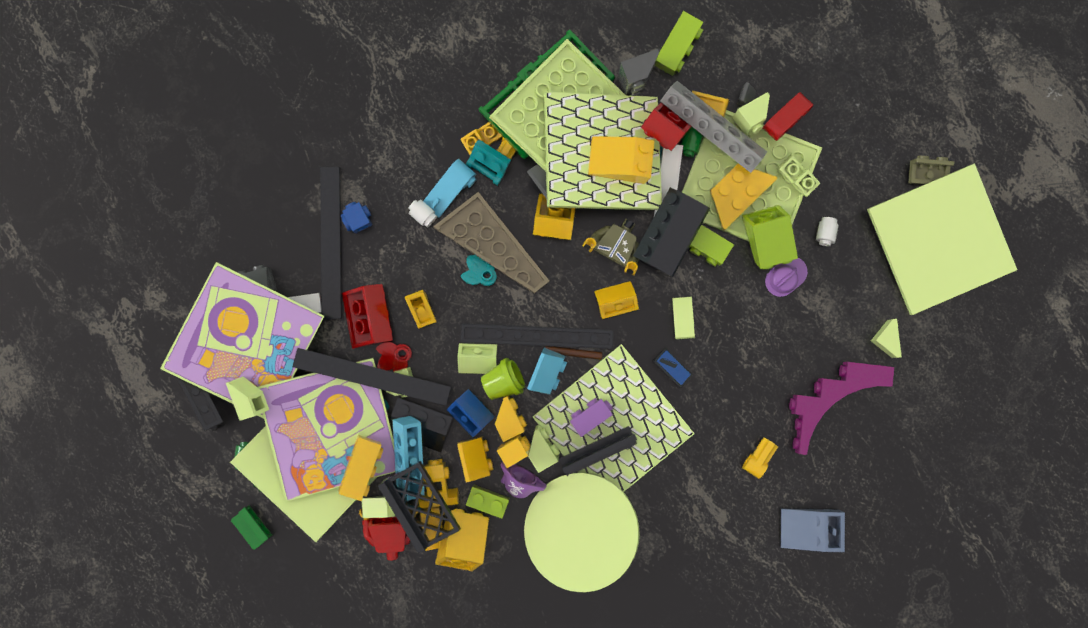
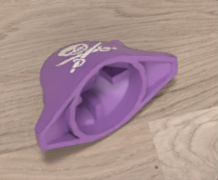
[501,461,547,498]

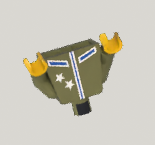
[582,219,639,275]

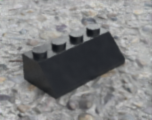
[633,187,710,277]

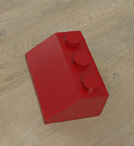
[342,284,393,349]

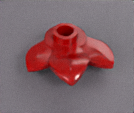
[376,342,412,372]

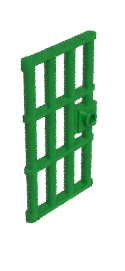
[478,30,615,159]

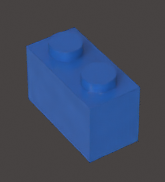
[447,389,495,437]

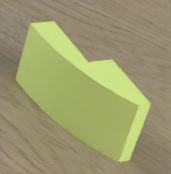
[777,156,820,197]
[672,297,695,339]

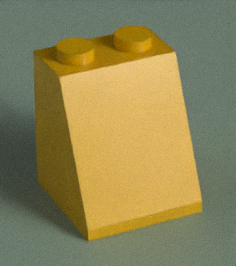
[435,509,489,571]

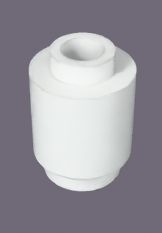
[408,200,437,228]
[816,217,839,246]

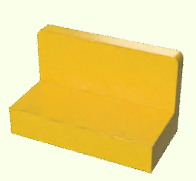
[595,281,639,319]

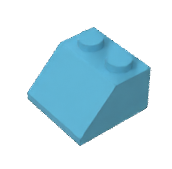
[527,347,567,394]

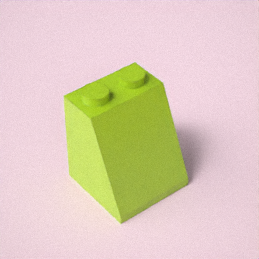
[742,205,798,269]

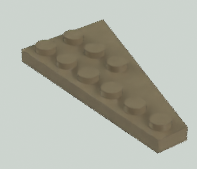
[433,192,549,293]

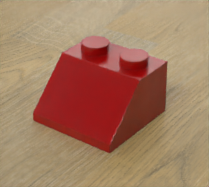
[641,102,692,151]

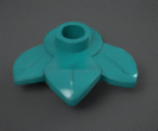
[461,255,497,286]

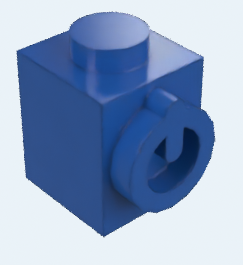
[340,202,372,233]

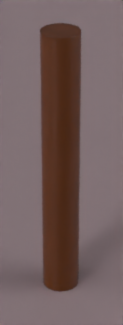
[545,346,602,360]

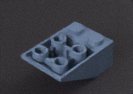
[781,509,845,552]

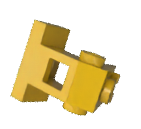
[419,459,459,508]

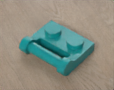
[466,140,511,186]

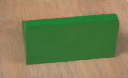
[231,505,273,550]

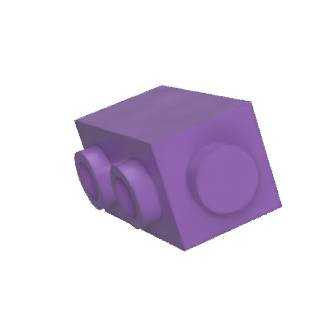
[569,398,613,437]

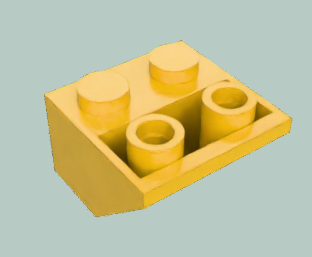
[495,396,527,442]

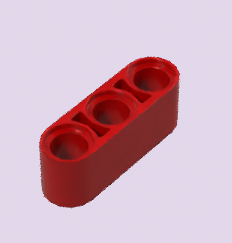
[763,92,814,141]

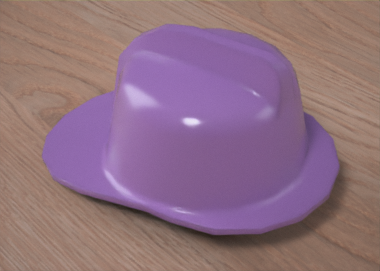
[765,258,808,297]

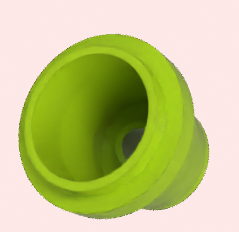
[481,358,525,400]

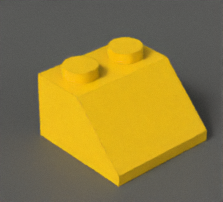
[533,194,575,240]
[457,436,494,483]

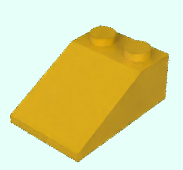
[588,136,655,184]

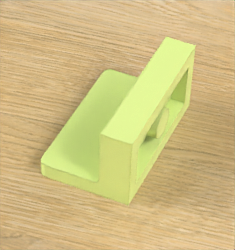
[458,343,497,374]

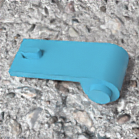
[423,159,477,218]

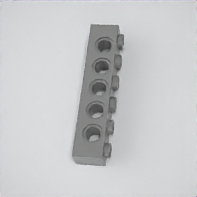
[660,81,767,173]

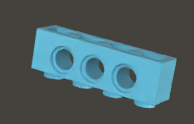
[393,416,424,501]

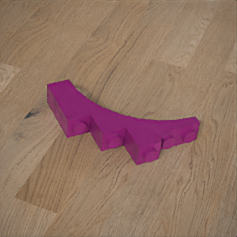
[789,362,894,455]

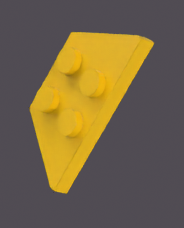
[710,164,778,230]

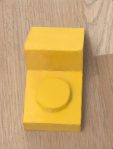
[405,290,436,329]

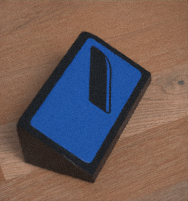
[652,348,693,388]

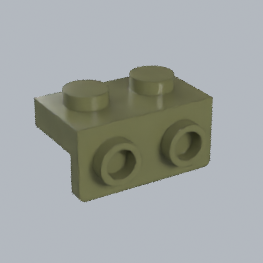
[908,156,954,185]

